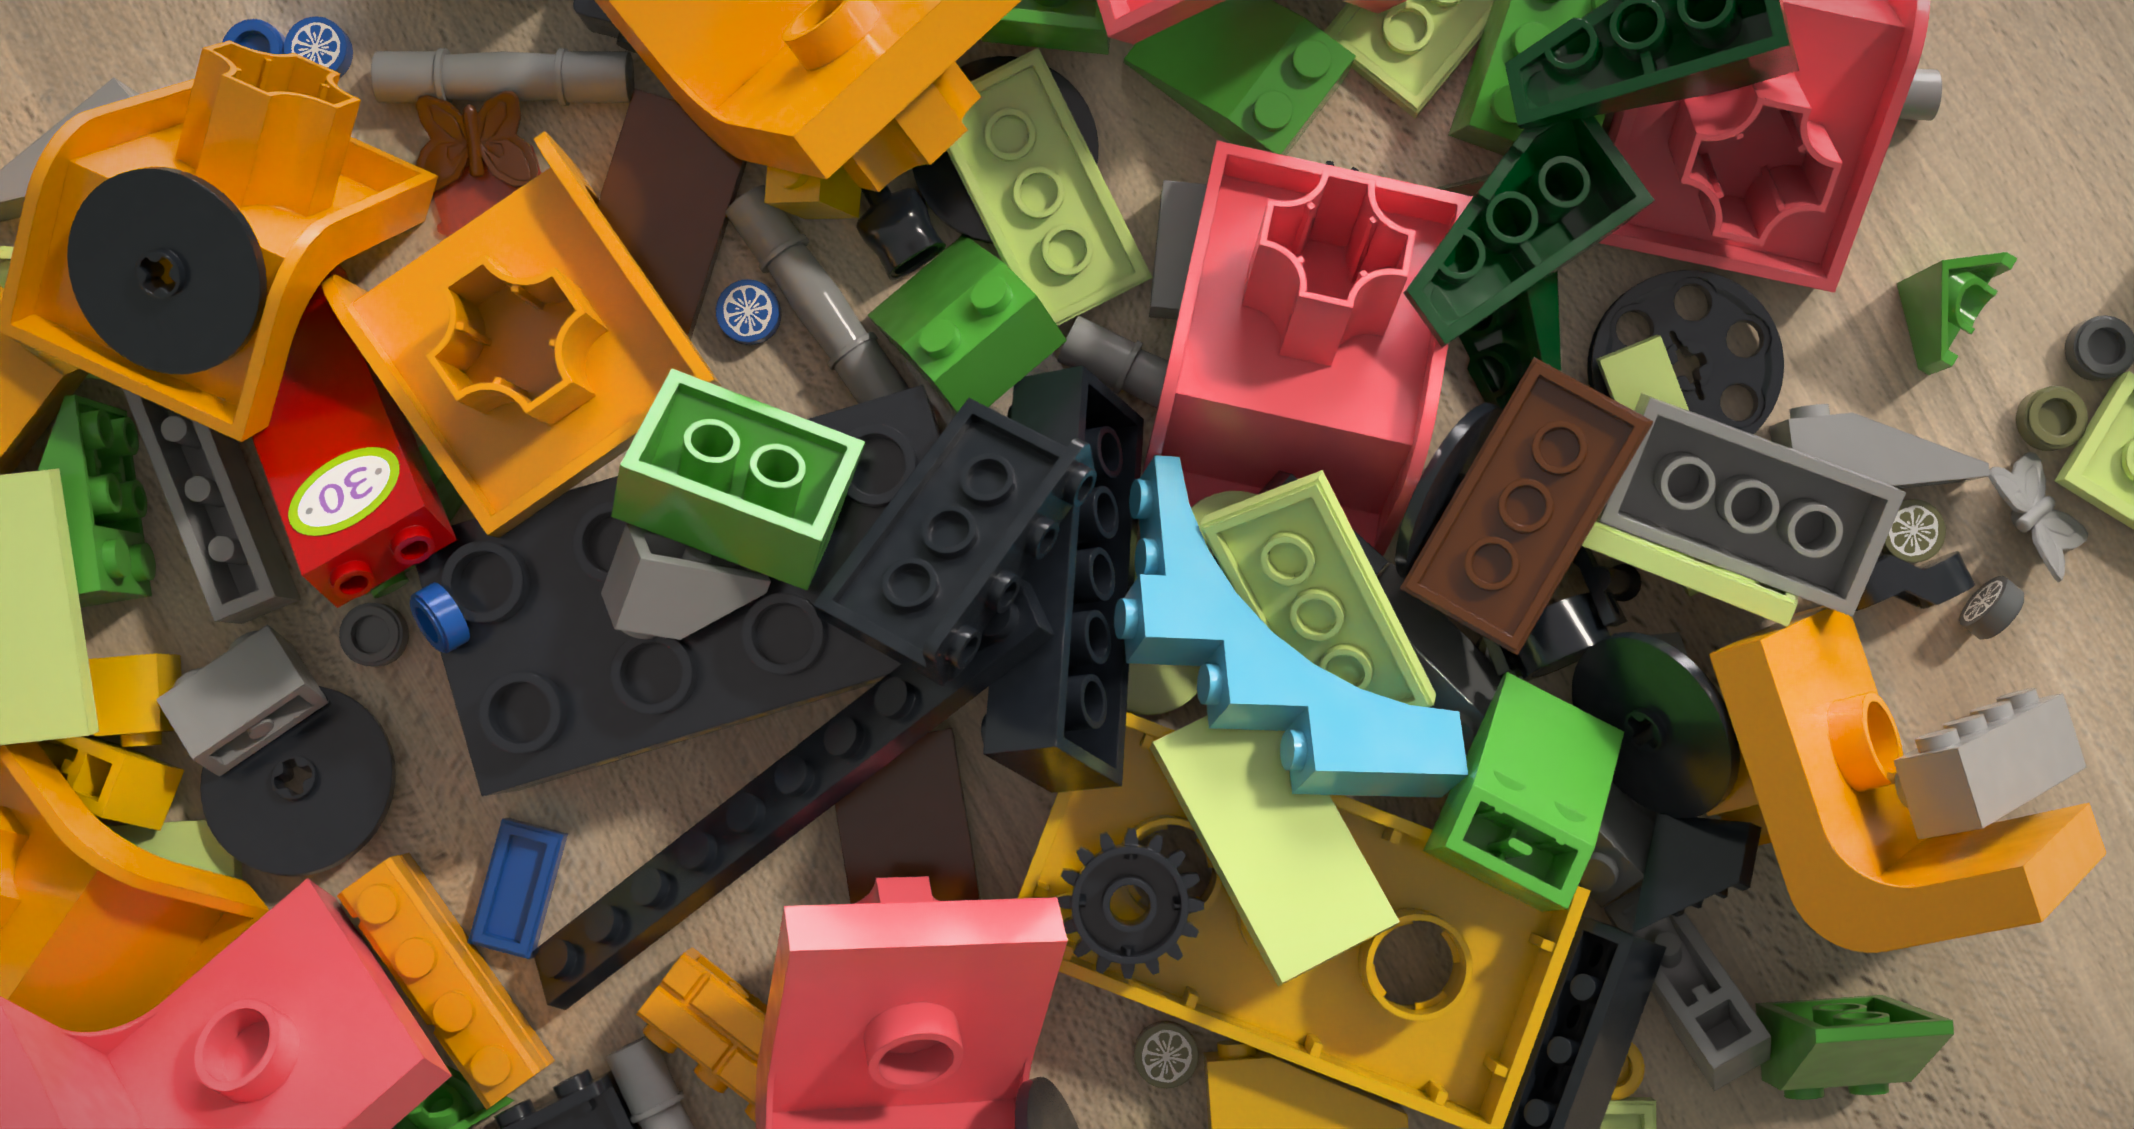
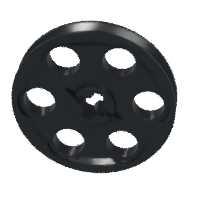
[1587,270,1784,435]

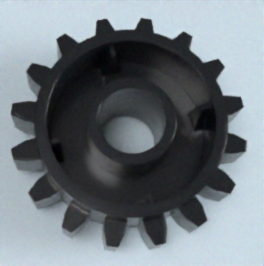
[1056,827,1204,979]

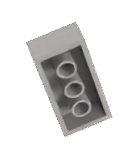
[1598,393,1906,617]

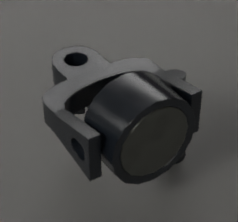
[1483,546,1642,681]

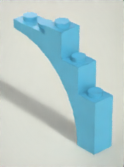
[1114,455,1468,798]

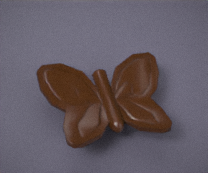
[416,91,538,191]

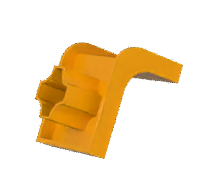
[595,0,1022,192]
[0,40,438,442]
[322,131,721,538]
[1706,606,2107,953]
[0,741,269,1032]

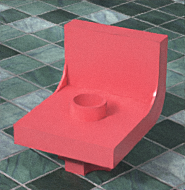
[1599,0,1930,293]
[1142,141,1472,556]
[755,876,1068,1129]
[0,878,452,1129]

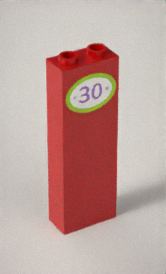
[252,264,457,608]

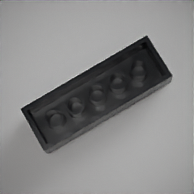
[981,365,1144,793]

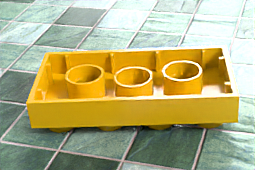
[1017,712,1591,1129]

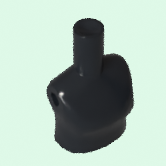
[856,185,946,280]

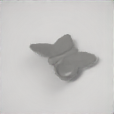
[1988,452,2088,582]

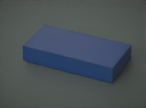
[468,817,568,959]

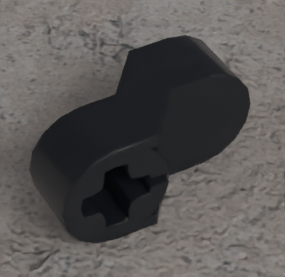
[1856,551,1975,611]

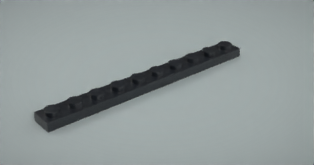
[533,578,1055,1010]

